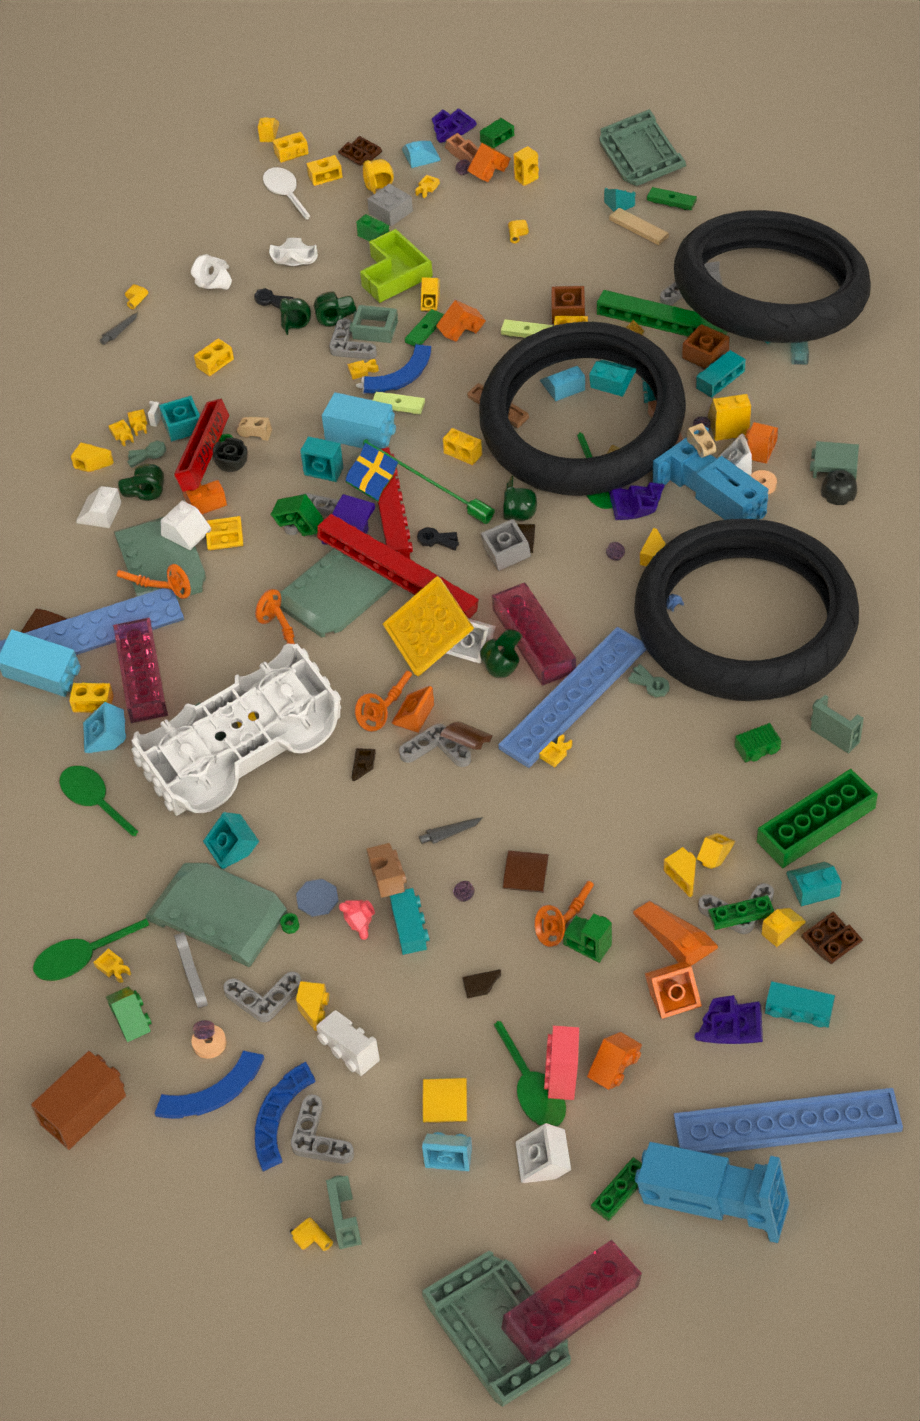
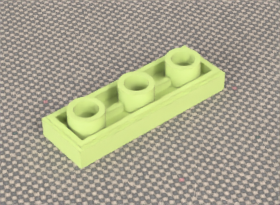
[501,319,553,339]
[373,392,425,414]

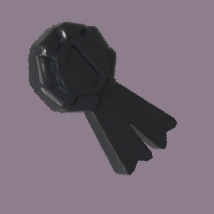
[254,288,294,309]
[417,527,459,550]

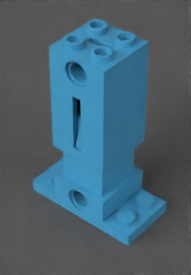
[653,426,769,520]
[635,1142,790,1243]

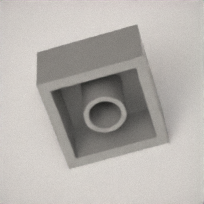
[367,184,413,226]
[481,519,531,571]

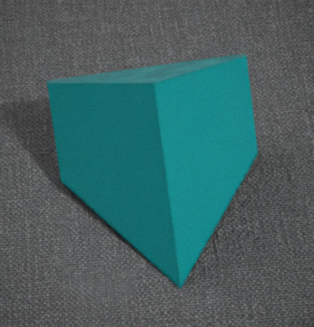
[604,188,636,212]

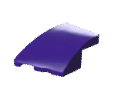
[432,108,477,143]
[609,482,665,520]
[322,494,375,545]
[695,995,763,1044]

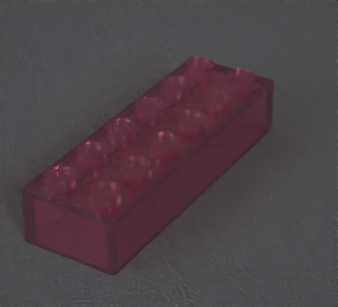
[492,582,576,686]
[113,618,168,723]
[501,1239,642,1364]

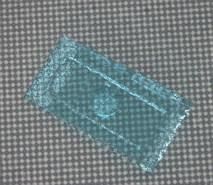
[790,341,809,365]

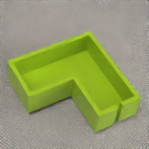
[360,229,433,303]

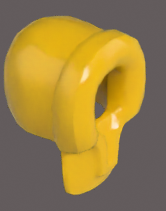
[363,159,394,194]

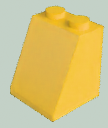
[707,394,751,441]

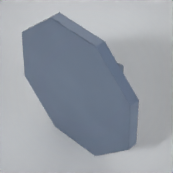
[296,879,339,917]

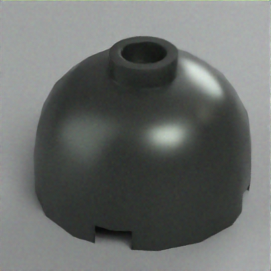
[213,438,248,472]
[821,470,857,505]

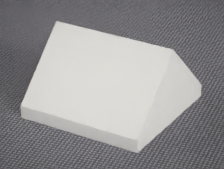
[718,434,752,475]

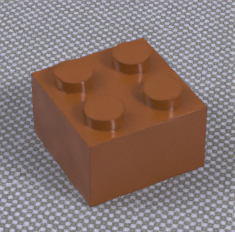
[552,286,585,324]
[682,324,730,369]

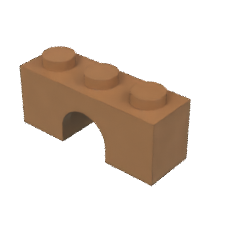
[367,843,407,898]

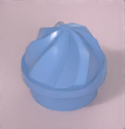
[666,594,684,612]

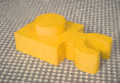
[415,175,440,198]
[347,359,379,380]
[127,409,148,436]
[108,419,134,446]
[539,734,572,768]
[93,948,131,983]

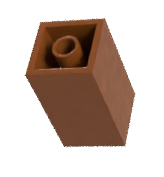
[31,1051,126,1150]

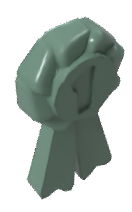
[127,440,166,468]
[628,664,670,698]

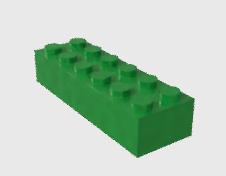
[756,769,878,868]

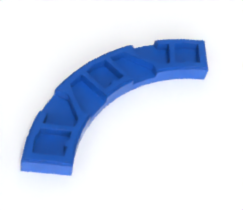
[363,344,431,393]
[155,1051,264,1119]
[255,1062,316,1172]

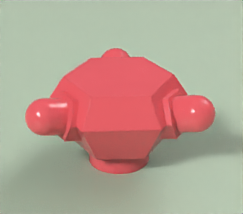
[339,900,375,940]

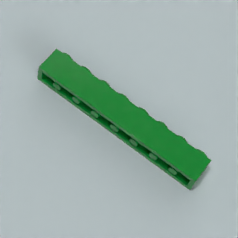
[597,290,728,337]

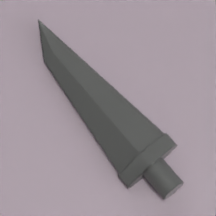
[100,312,138,345]
[419,817,483,844]

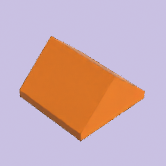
[391,686,434,733]

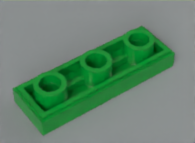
[647,187,697,210]
[405,309,444,347]
[708,895,774,930]
[591,1157,642,1222]

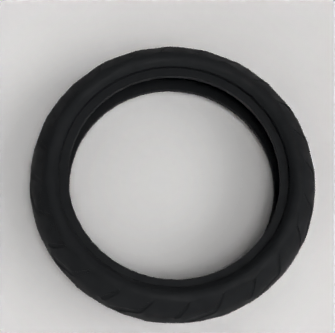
[674,210,871,343]
[479,321,686,496]
[634,519,859,701]

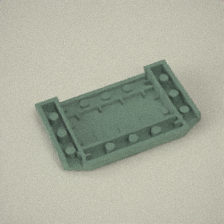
[600,109,686,186]
[114,517,206,599]
[277,548,393,638]
[146,863,287,968]
[422,1251,571,1407]

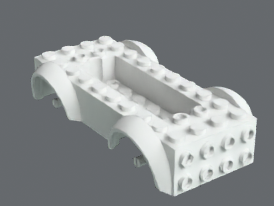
[131,644,341,816]

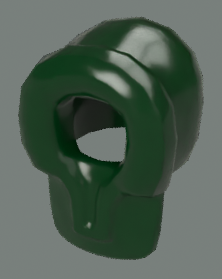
[314,291,357,327]
[280,298,311,335]
[118,464,165,501]
[503,476,537,521]
[480,630,522,678]

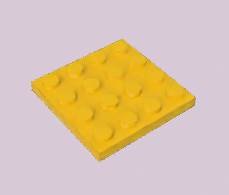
[382,576,475,677]

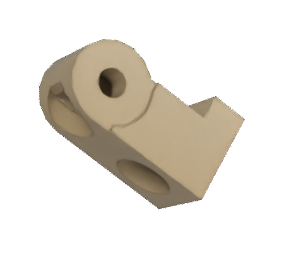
[237,417,272,441]
[687,423,716,458]

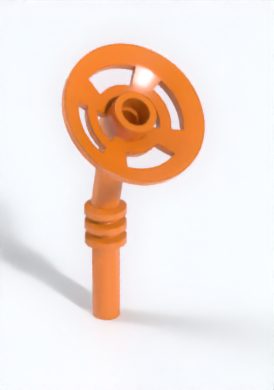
[117,564,191,599]
[255,589,295,644]
[355,671,412,732]
[535,881,594,947]

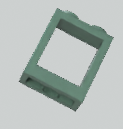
[349,305,398,343]

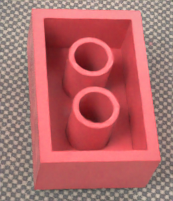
[544,1026,579,1100]

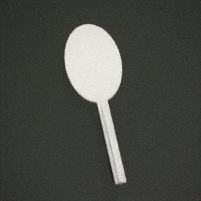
[263,167,310,220]

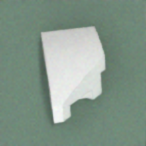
[148,401,162,427]

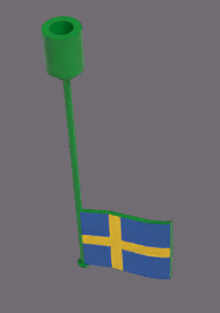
[346,439,495,524]

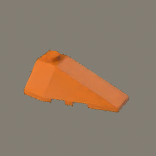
[633,901,718,966]

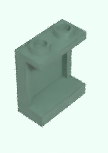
[810,441,859,480]
[811,695,864,754]
[326,1175,362,1249]

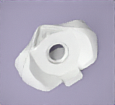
[269,238,318,266]
[191,254,232,290]

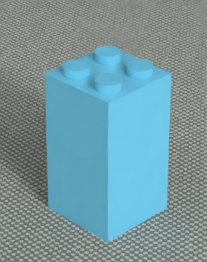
[322,392,396,449]
[0,629,81,697]

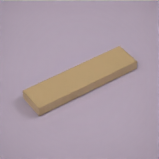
[609,208,669,245]

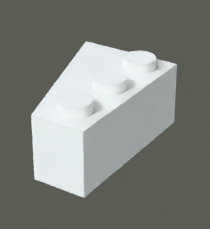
[316,1010,380,1076]

